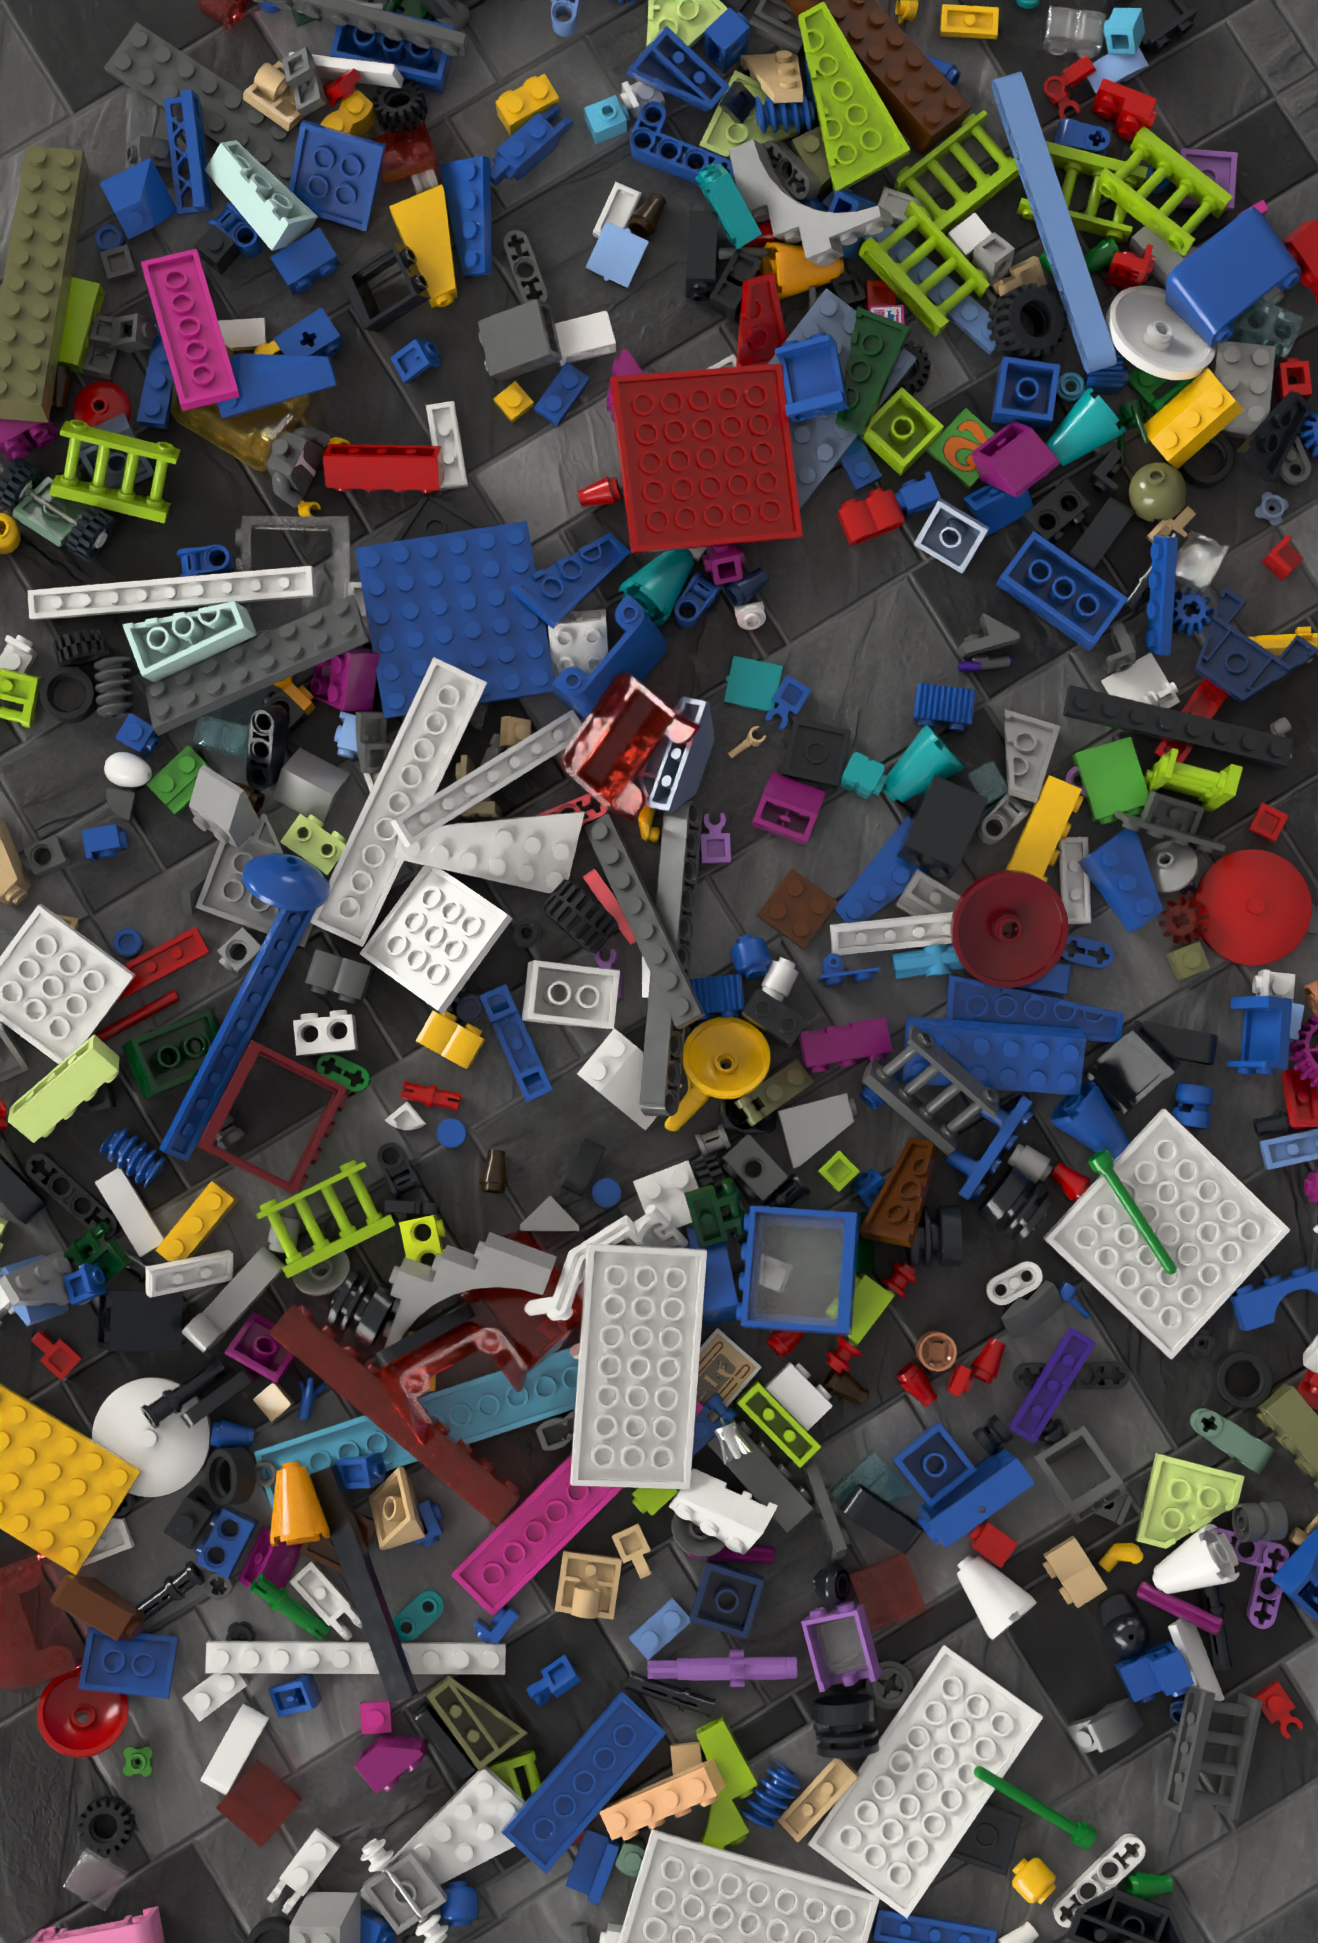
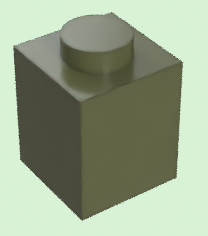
[1166,941,1211,981]

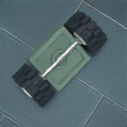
[0,458,116,562]

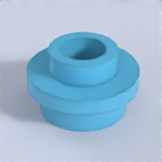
[1057,372,1085,402]

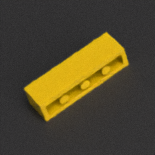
[1006,775,1084,882]

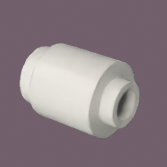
[761,957,799,1003]

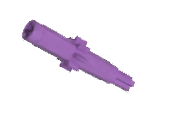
[647,1650,797,1687]

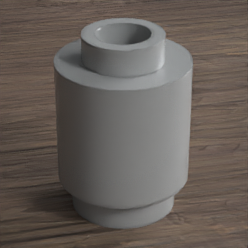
[1007,1144,1053,1184]
[267,1209,302,1253]

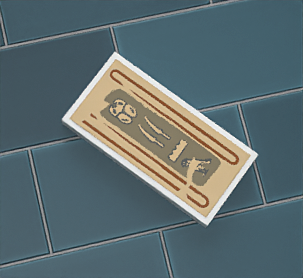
[697,1328,762,1422]

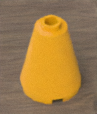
[762,242,844,300]
[270,1461,330,1546]

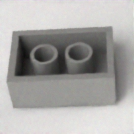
[1210,341,1276,439]

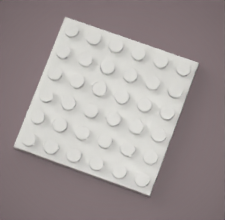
[1043,1109,1290,1360]

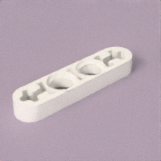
[1052,1833,1146,1928]

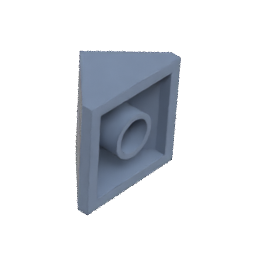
[913,498,990,574]

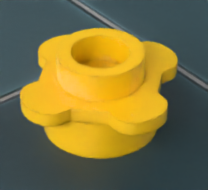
[895,0,918,24]

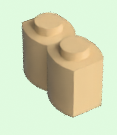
[1042,1536,1107,1608]

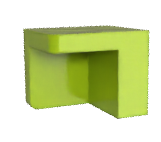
[817,1150,860,1192]

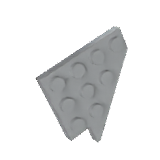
[195,813,314,948]

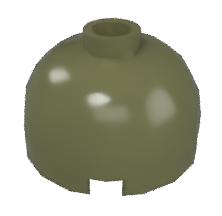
[1128,462,1187,521]

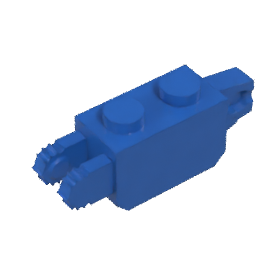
[490,104,574,186]

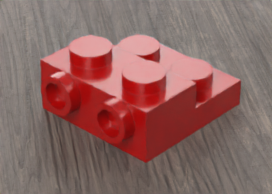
[1090,78,1158,141]

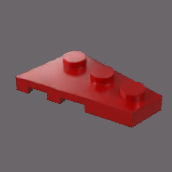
[736,273,787,367]

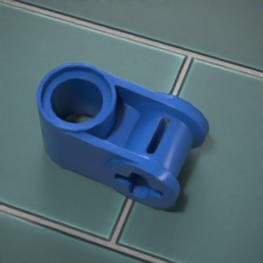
[1053,118,1110,156]
[208,202,263,258]
[177,544,235,577]
[674,571,722,629]

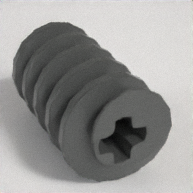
[94,656,134,719]

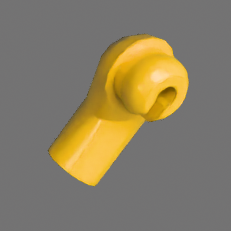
[638,800,661,843]
[1098,1543,1143,1573]

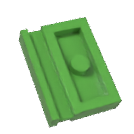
[146,745,212,816]

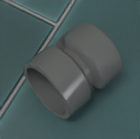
[1232,1501,1288,1543]

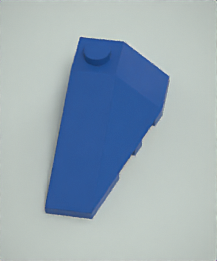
[217,354,338,418]

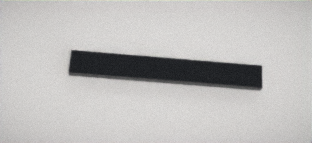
[309,1464,418,1703]

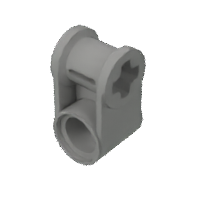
[977,793,1032,845]

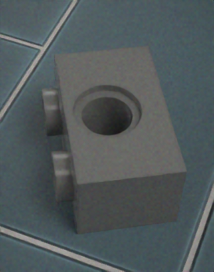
[722,1134,788,1201]

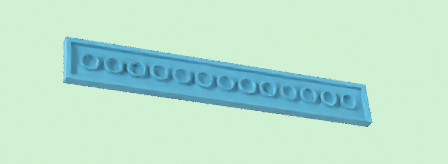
[254,1347,579,1509]

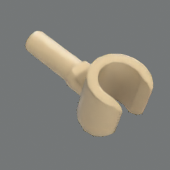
[728,726,766,759]
[1288,1515,1318,1546]

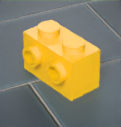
[495,74,560,137]

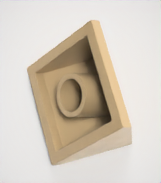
[369,1467,425,1550]

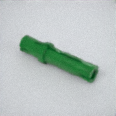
[250,1574,330,1641]

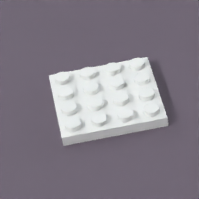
[359,865,513,1014]
[0,904,136,1064]

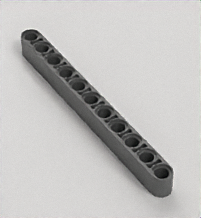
[640,801,702,1116]

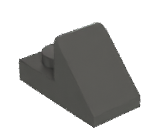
[959,614,1020,660]

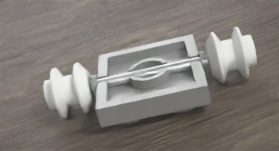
[360,1838,449,1943]

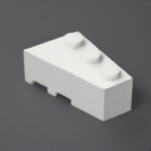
[669,1468,778,1555]

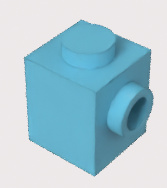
[1104,8,1145,54]
[584,95,630,144]

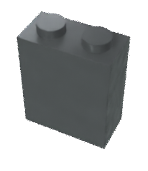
[478,299,562,381]

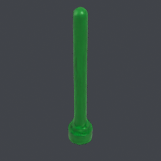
[1087,1149,1177,1275]
[974,1766,1097,1850]

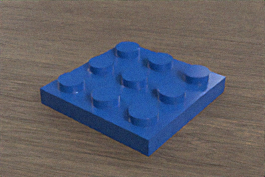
[288,120,386,231]

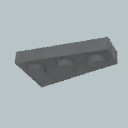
[804,1464,850,1565]

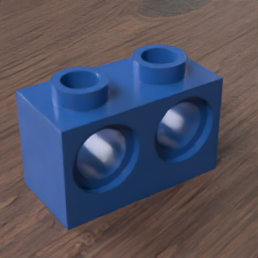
[704,7,750,74]
[195,1506,259,1579]

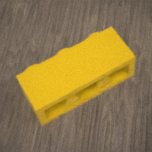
[155,1181,240,1262]

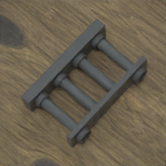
[862,1025,1000,1156]
[1163,1685,1263,1820]

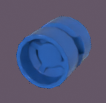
[1172,1083,1215,1130]

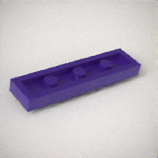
[1008,1326,1096,1445]

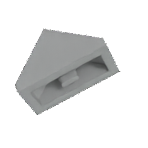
[520,1195,580,1231]

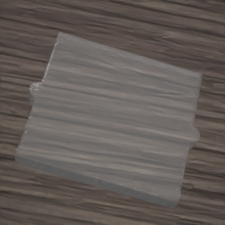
[63,1848,128,1911]

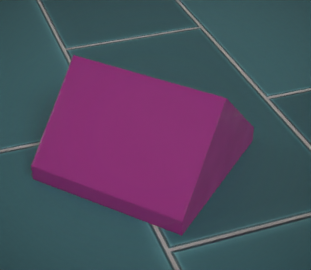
[225,1311,304,1383]

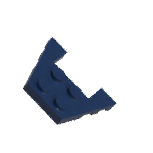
[1194,587,1318,704]

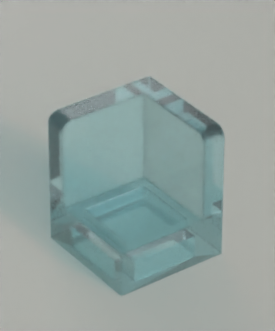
[968,760,1008,807]

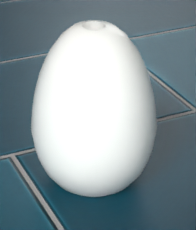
[104,752,152,787]

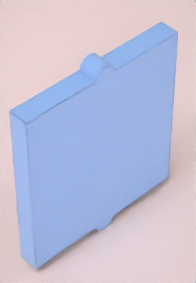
[585,221,649,288]

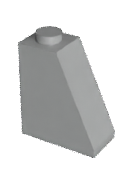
[777,1093,858,1168]

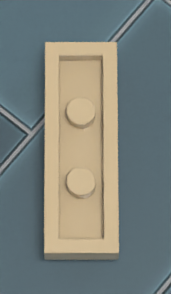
[777,1758,860,1843]

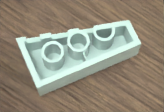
[205,140,318,251]
[122,601,257,683]

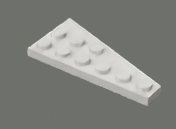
[360,1766,525,1915]

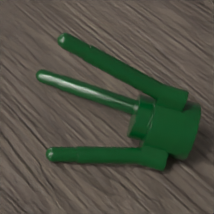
[1117,399,1169,467]

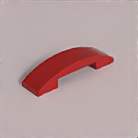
[1154,679,1228,763]

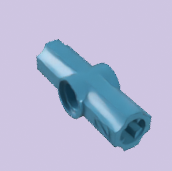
[891,944,965,980]

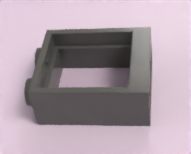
[1034,1426,1127,1524]

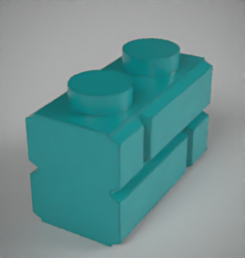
[840,752,888,800]

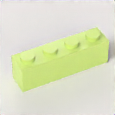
[8,1035,120,1143]

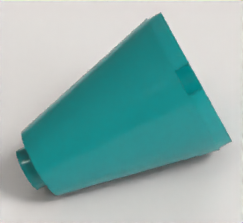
[1045,387,1126,466]
[618,549,694,626]
[883,725,964,803]

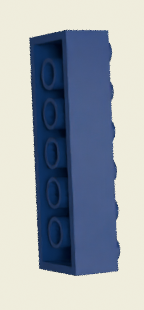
[901,1016,1086,1095]

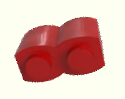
[837,488,905,547]

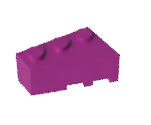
[798,1017,892,1074]

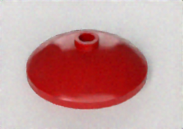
[37,1667,129,1758]

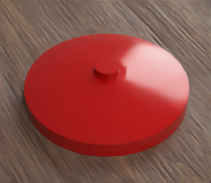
[1193,849,1312,966]

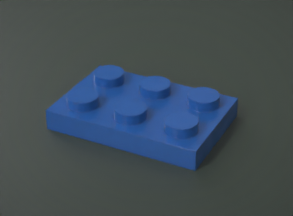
[78,1628,179,1699]

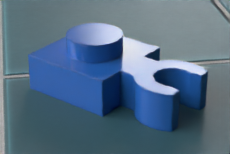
[765,675,812,730]

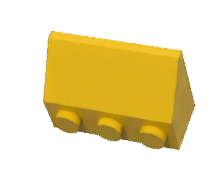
[1144,368,1245,469]

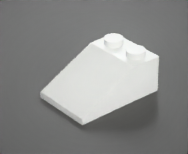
[522,960,620,1029]
[577,1028,683,1131]

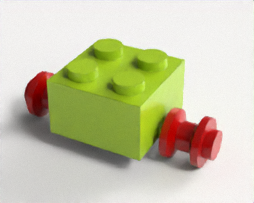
[825,1261,918,1373]

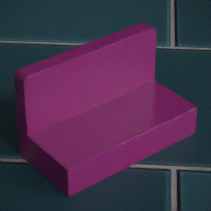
[238,1526,303,1589]

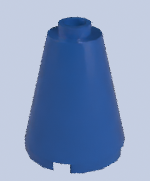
[1051,1081,1130,1160]

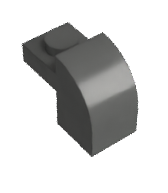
[1068,1698,1144,1754]

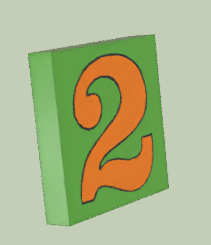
[926,408,995,489]

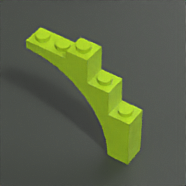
[696,1715,758,1851]

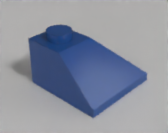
[100,157,177,240]

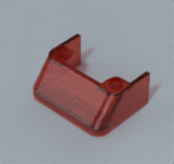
[380,1321,528,1446]

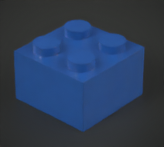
[991,356,1061,431]
[890,1421,977,1508]

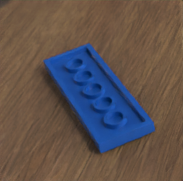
[501,1691,666,1874]

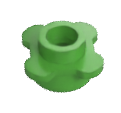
[123,1746,153,1777]

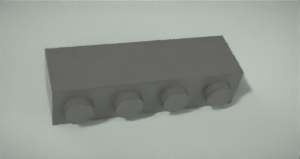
[707,1418,814,1533]

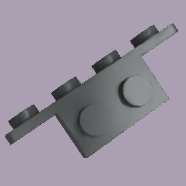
[1115,790,1226,853]

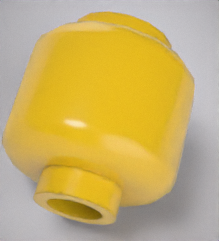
[0,513,21,554]
[1012,1857,1057,1905]

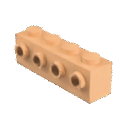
[599,1758,726,1841]

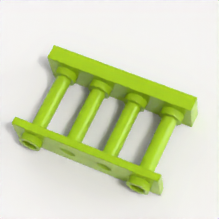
[894,110,1020,235]
[1095,126,1233,257]
[1016,141,1148,243]
[858,200,990,338]
[50,420,181,523]
[1144,748,1243,812]
[255,1159,395,1278]

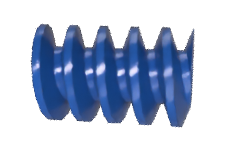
[755,93,815,134]
[99,1127,166,1189]
[740,1759,802,1829]

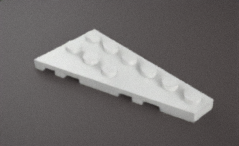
[393,811,585,894]

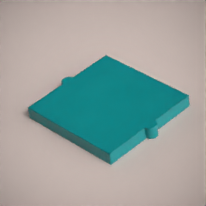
[724,656,783,712]

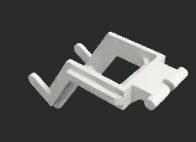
[524,1204,688,1359]

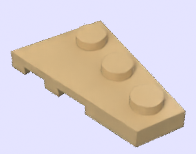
[740,50,803,103]

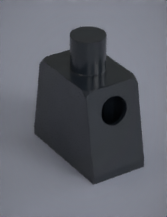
[164,1485,220,1549]

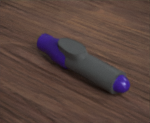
[958,655,1015,672]

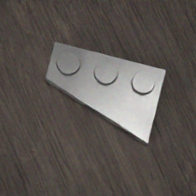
[1003,709,1061,803]
[0,1250,91,1306]

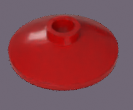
[73,381,131,428]

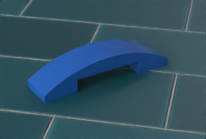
[480,984,553,1103]

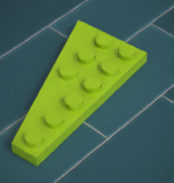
[798,1,910,195]

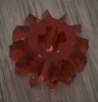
[1159,896,1210,945]

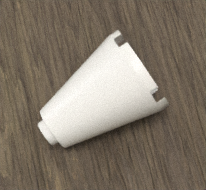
[1152,1524,1239,1594]
[957,1554,1037,1641]

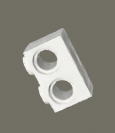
[293,1010,358,1057]

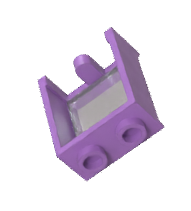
[801,1601,883,1692]

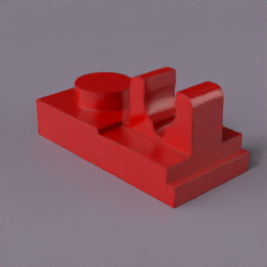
[1281,1070,1318,1130]

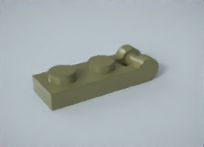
[734,1059,814,1127]

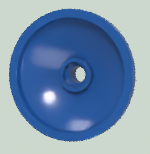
[242,853,330,911]

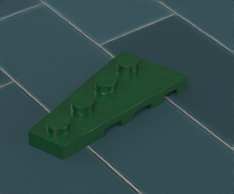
[835,306,911,437]

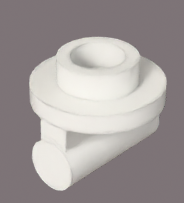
[734,601,766,630]

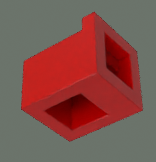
[1275,358,1312,405]

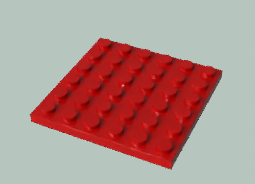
[610,363,803,554]

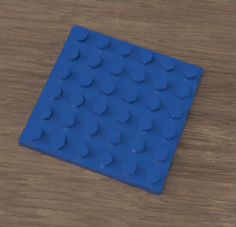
[355,521,555,720]

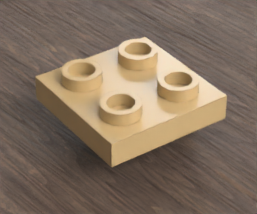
[243,61,305,132]
[555,1550,622,1620]

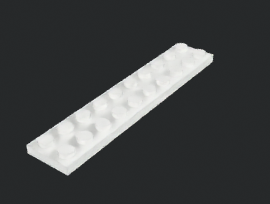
[310,657,487,947]

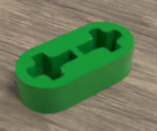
[317,1053,371,1092]

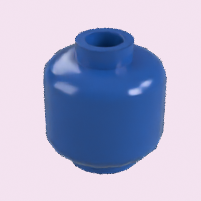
[730,934,772,980]
[439,1881,479,1927]

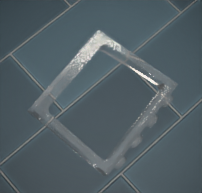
[235,516,350,644]

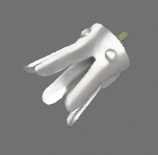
[714,1417,753,1465]

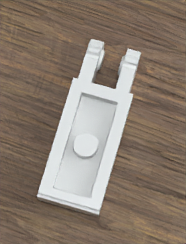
[289,1560,363,1641]
[267,1827,340,1914]

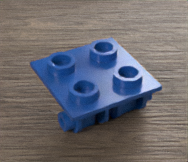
[817,953,880,987]

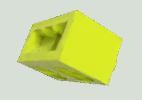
[399,1215,446,1263]

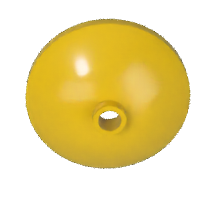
[682,1017,771,1099]

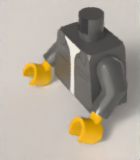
[266,426,350,519]

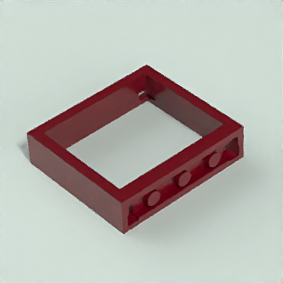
[196,1040,348,1194]

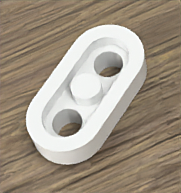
[986,1261,1043,1305]

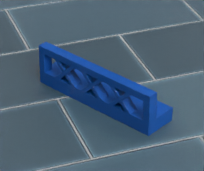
[164,90,213,216]

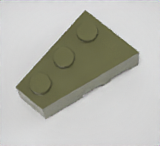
[425,1675,527,1770]

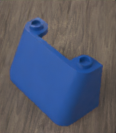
[1165,207,1301,348]
[552,594,667,727]

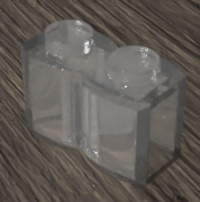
[1043,7,1106,58]

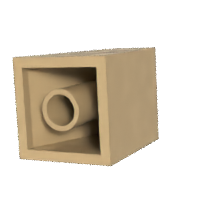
[0,818,31,907]

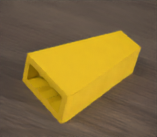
[389,184,458,308]

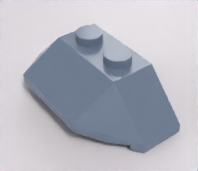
[638,696,715,813]

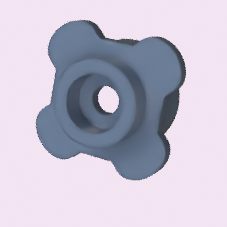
[1255,492,1289,525]

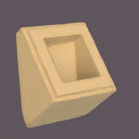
[253,1382,295,1422]

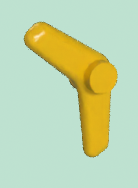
[664,1078,710,1132]

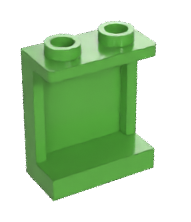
[1071,737,1149,826]

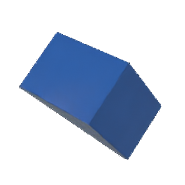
[268,1674,322,1717]

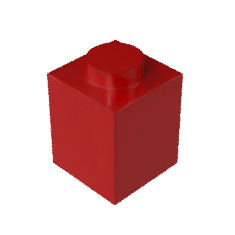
[968,1520,1018,1568]

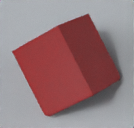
[1261,534,1304,582]

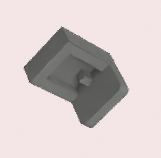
[126,136,172,172]
[1106,622,1136,673]

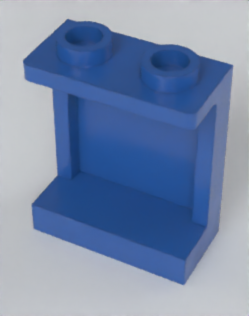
[775,333,849,423]
[1227,996,1292,1075]

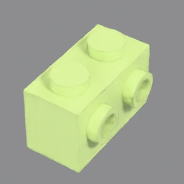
[280,813,348,877]

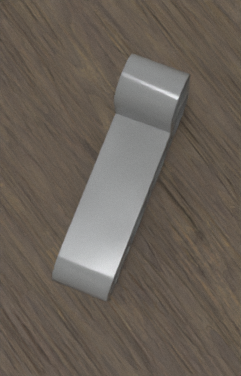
[182,1246,285,1353]

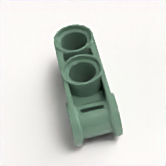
[1190,1408,1275,1475]

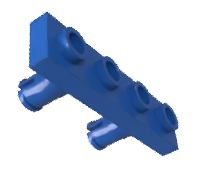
[945,1096,1034,1203]

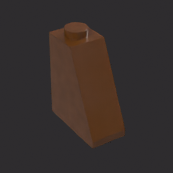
[50,1575,147,1642]

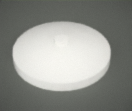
[1105,286,1216,380]
[92,1377,212,1497]

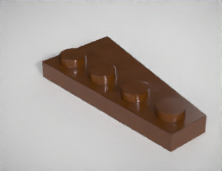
[859,1138,938,1248]

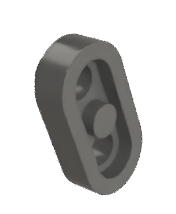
[1279,436,1311,485]

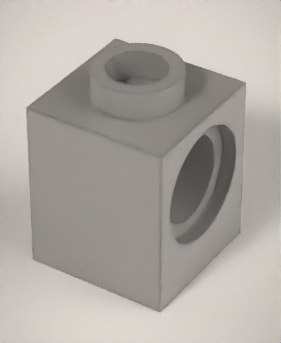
[971,232,1015,286]
[217,927,262,974]

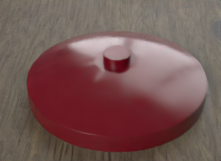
[950,870,1069,988]

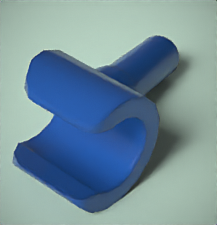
[1058,1282,1091,1319]

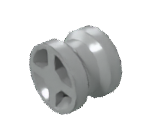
[409,164,439,194]

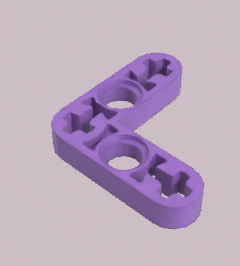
[1213,1527,1290,1629]

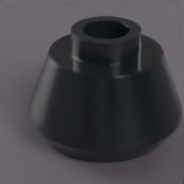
[813,1564,851,1606]

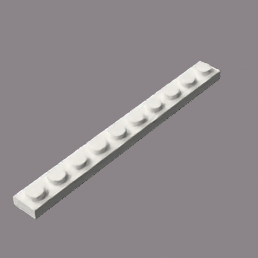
[27,566,316,621]
[205,1641,506,1675]

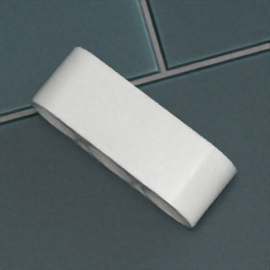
[200,1703,269,1795]

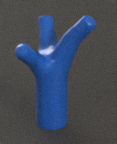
[298,1377,326,1420]

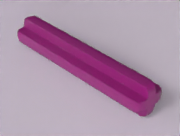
[687,1545,775,1564]
[1136,1582,1223,1635]

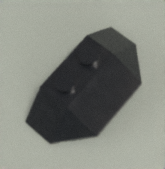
[1066,1887,1186,1943]

